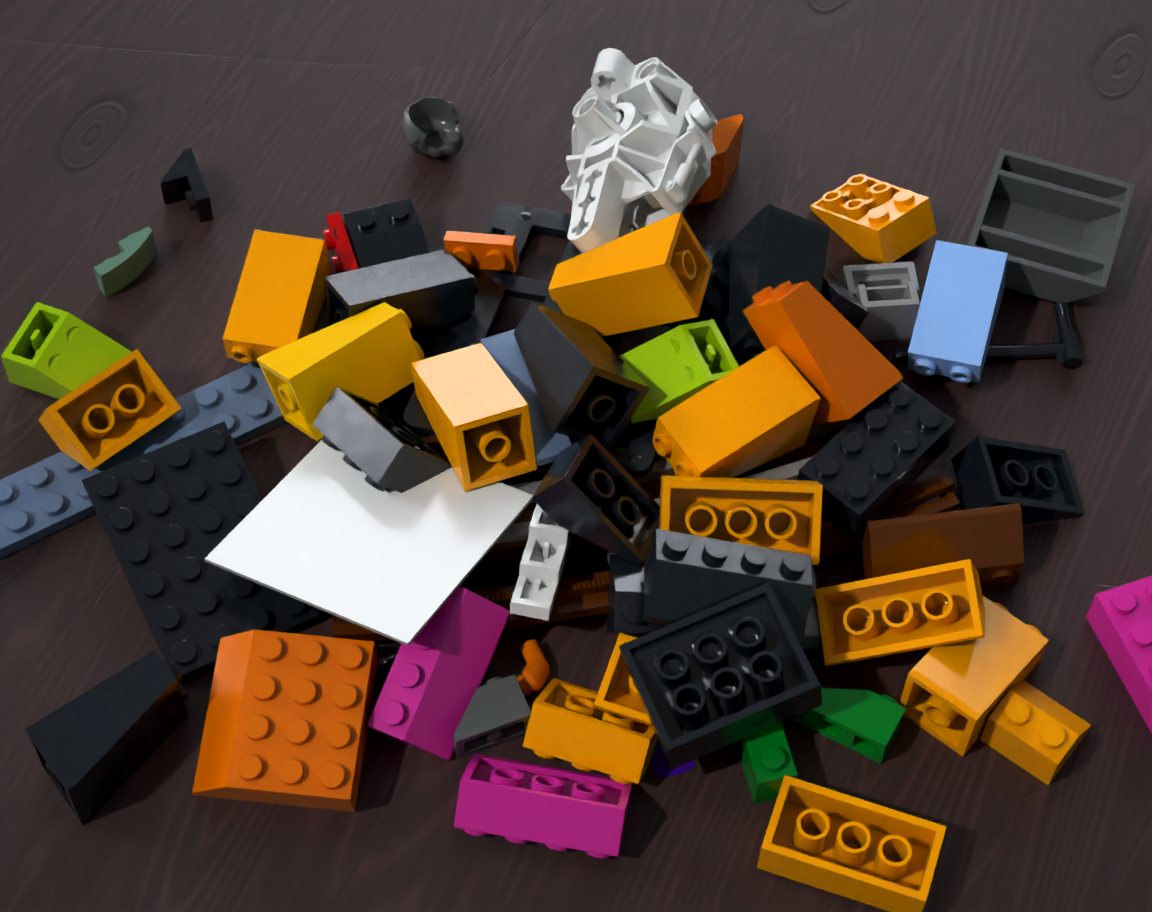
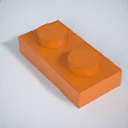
[443,231,519,272]

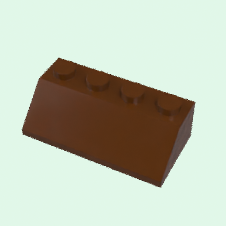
[858,503,1024,588]

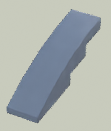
[480,329,572,466]

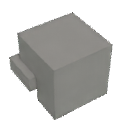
[842,261,920,341]

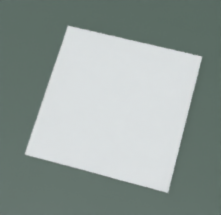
[205,440,533,646]

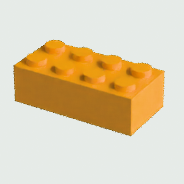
[659,475,823,565]
[757,775,946,912]

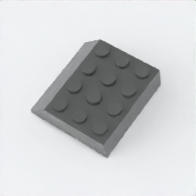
[967,148,1135,303]

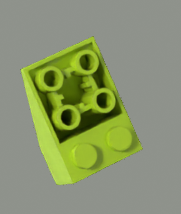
[1,302,132,399]
[620,319,739,424]

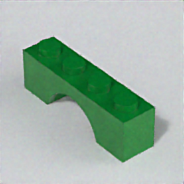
[740,723,798,804]

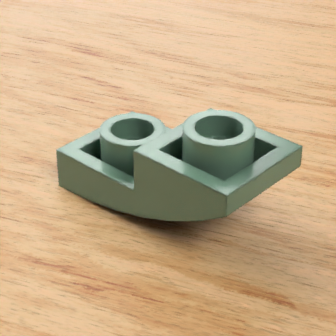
[94,226,157,298]

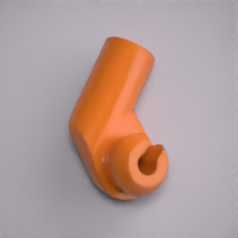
[516,639,550,696]

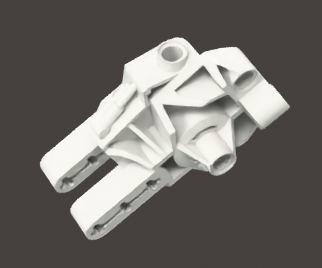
[561,48,718,253]

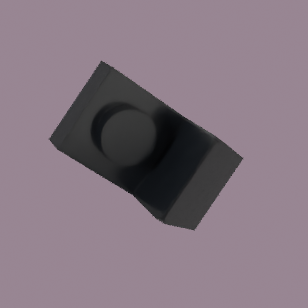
[160,148,214,223]

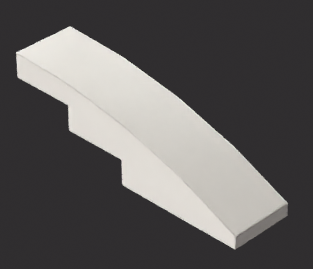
[510,504,572,621]

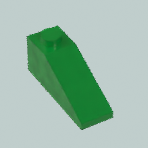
[791,688,906,764]

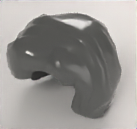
[402,97,464,158]

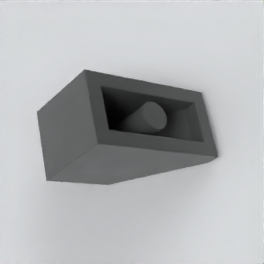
[453,674,531,760]

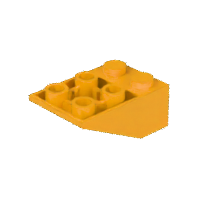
[810,174,937,264]

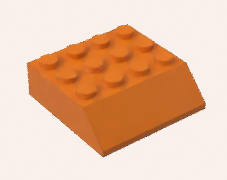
[192,629,378,812]

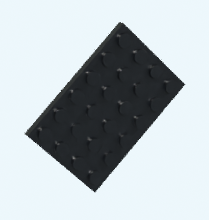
[82,421,320,682]

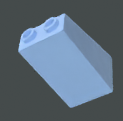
[907,240,1008,383]

